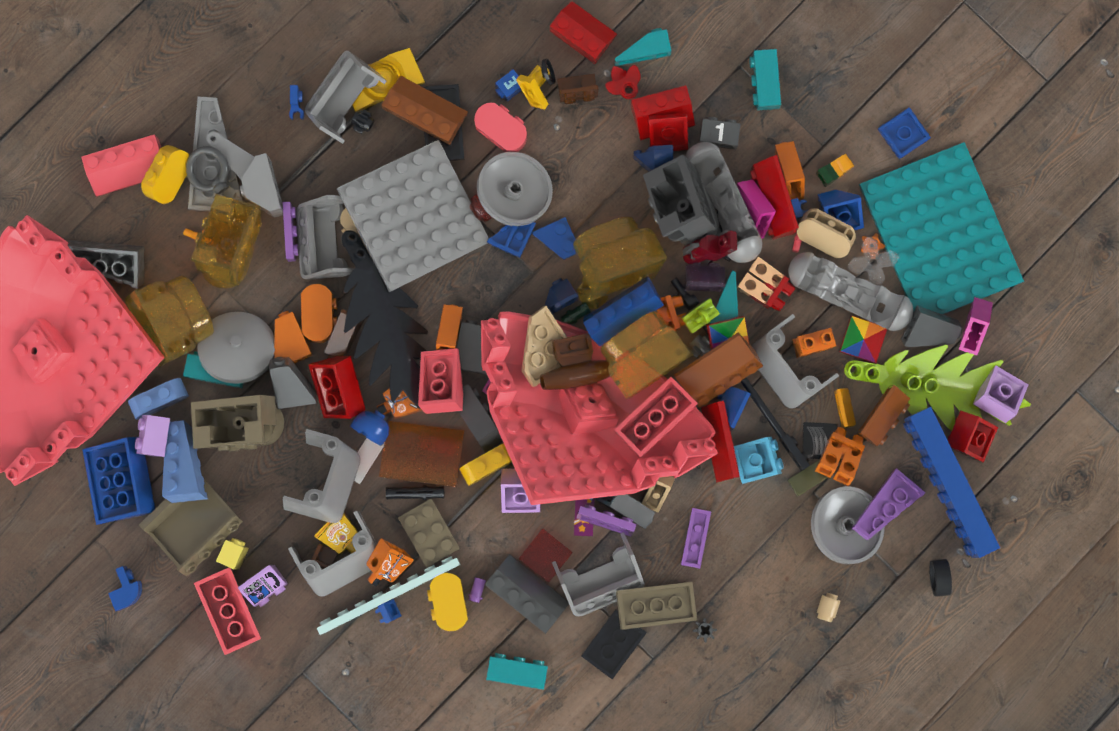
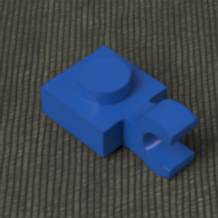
[289,85,304,120]

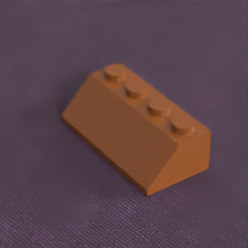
[381,76,468,145]
[674,332,763,408]

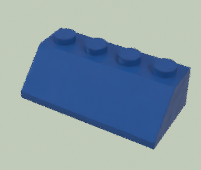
[583,276,664,346]

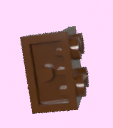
[557,74,598,104]

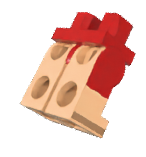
[737,257,795,311]

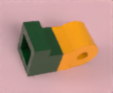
[816,154,854,187]

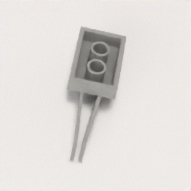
[206,132,283,218]

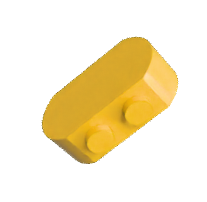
[141,145,190,204]
[459,443,512,486]
[427,573,468,631]

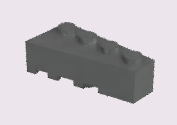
[68,240,144,289]

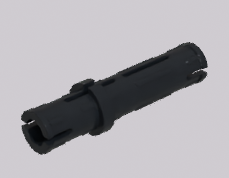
[386,485,445,500]

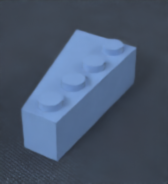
[162,420,208,503]

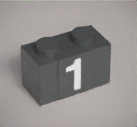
[699,117,741,150]

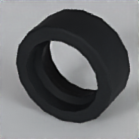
[929,559,952,597]

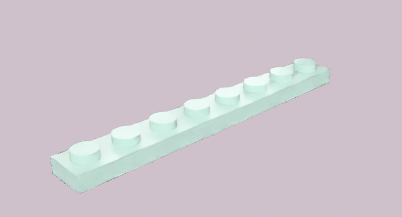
[317,556,461,635]

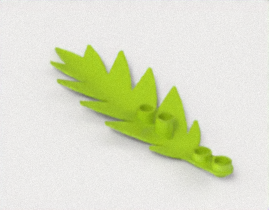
[844,344,1031,432]

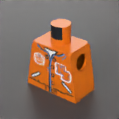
[376,389,423,419]
[367,538,414,587]

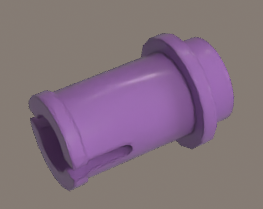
[468,577,486,603]

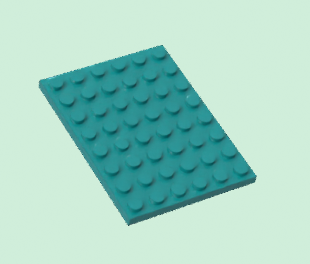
[859,142,1024,314]

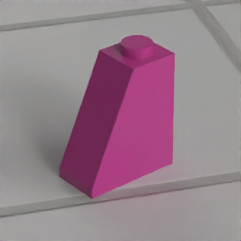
[737,180,776,239]
[959,297,993,355]

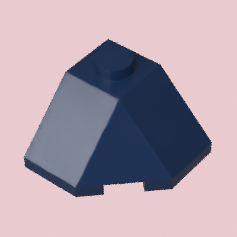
[633,145,673,172]
[545,278,578,314]

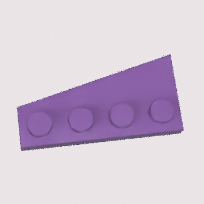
[852,468,925,540]

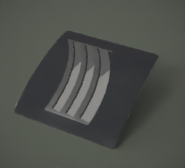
[803,422,838,459]

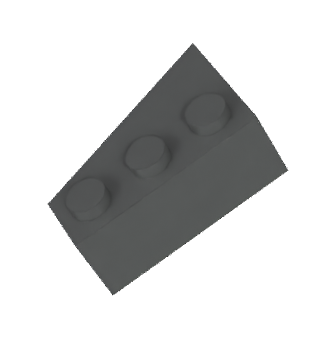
[458,384,503,453]

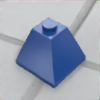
[818,190,864,230]
[717,387,751,431]

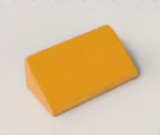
[834,388,856,428]

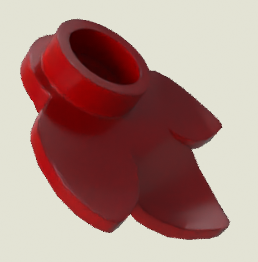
[605,65,641,99]

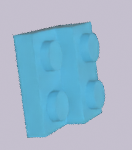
[734,436,784,484]

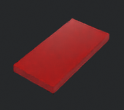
[701,401,740,483]

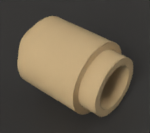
[817,592,840,622]

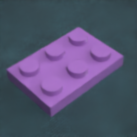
[576,505,636,537]

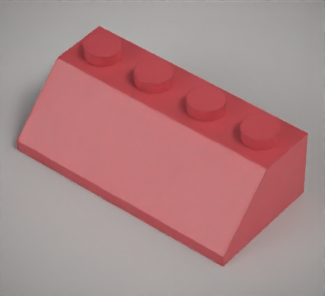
[81,134,161,197]
[615,377,698,457]
[194,567,261,655]

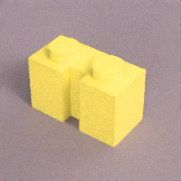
[216,538,249,569]

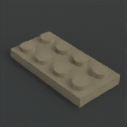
[616,582,697,630]

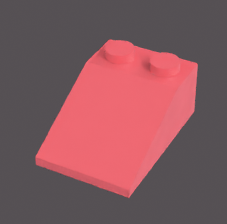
[418,348,463,414]

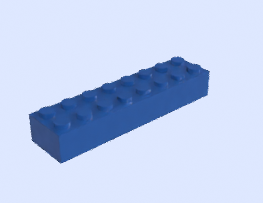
[903,407,1000,558]

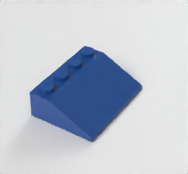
[82,437,155,525]

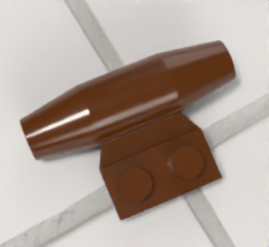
[540,333,617,390]

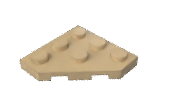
[521,306,567,387]

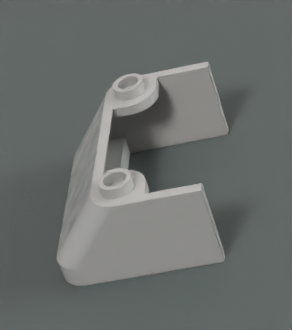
[305,51,386,144]
[296,195,355,279]
[751,314,839,409]
[283,429,360,523]
[288,511,377,596]
[552,532,645,616]

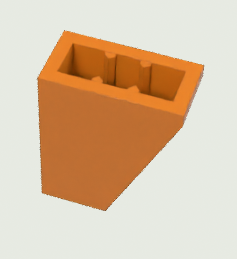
[775,141,805,200]
[436,304,463,350]
[274,311,313,364]

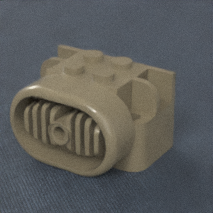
[191,395,284,452]

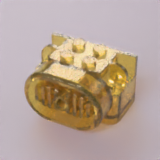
[191,194,261,289]
[573,217,667,301]
[125,275,214,367]
[600,310,694,399]

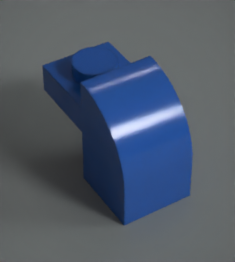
[108,566,142,611]

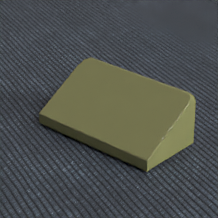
[787,460,828,496]

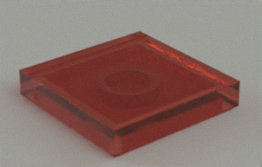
[519,529,573,583]

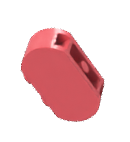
[474,103,527,152]

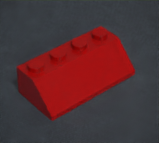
[750,155,799,240]

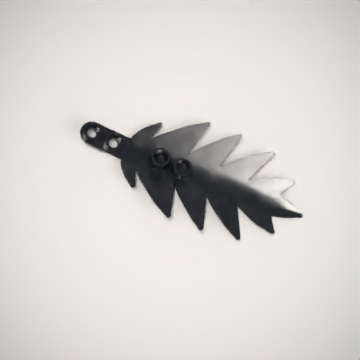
[341,230,428,409]

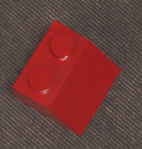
[948,410,998,463]

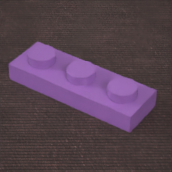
[282,202,299,262]
[681,508,711,569]

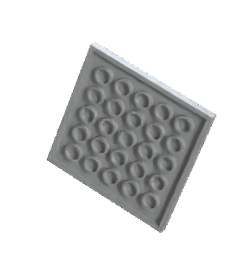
[337,140,489,292]

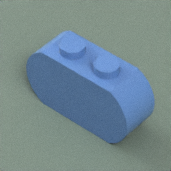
[128,378,189,420]

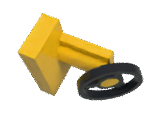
[516,58,555,110]

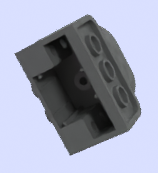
[643,155,719,246]

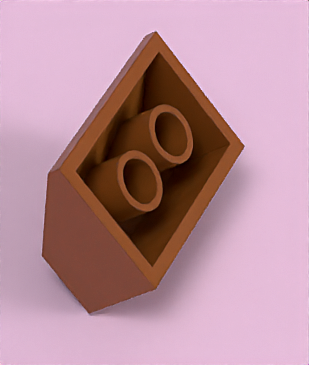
[856,385,910,447]

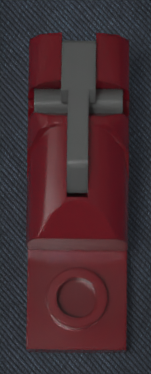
[683,230,737,264]

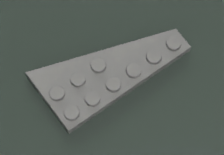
[188,97,246,214]

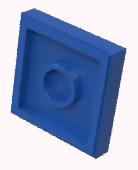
[878,107,931,160]

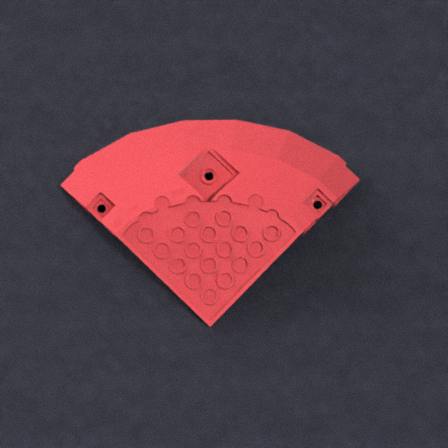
[0,215,165,486]
[481,311,718,505]

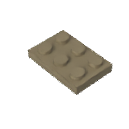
[398,498,460,568]

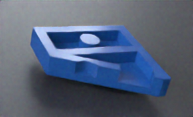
[532,217,581,260]
[487,222,536,258]

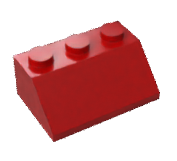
[550,1,617,64]
[630,85,695,141]
[308,356,366,419]

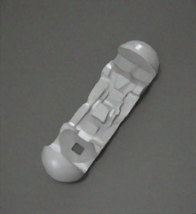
[685,142,763,263]
[788,252,913,331]

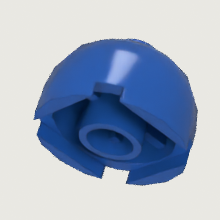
[350,410,389,446]

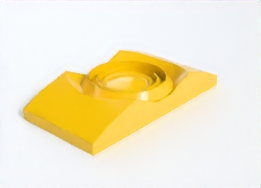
[352,48,425,112]

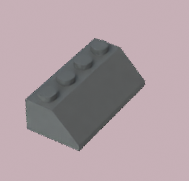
[485,554,569,634]

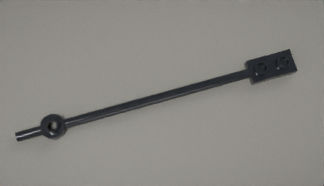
[671,277,810,471]

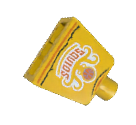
[314,512,358,554]

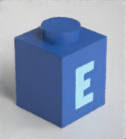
[495,69,522,102]

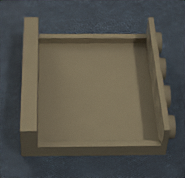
[139,477,243,576]

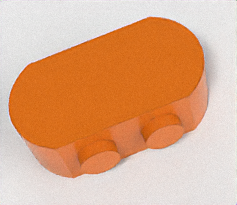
[301,284,338,343]

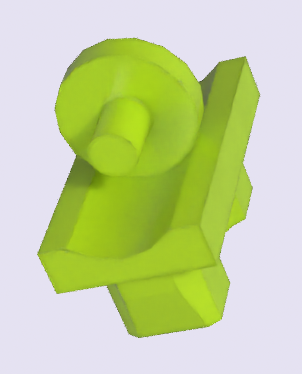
[681,298,720,334]

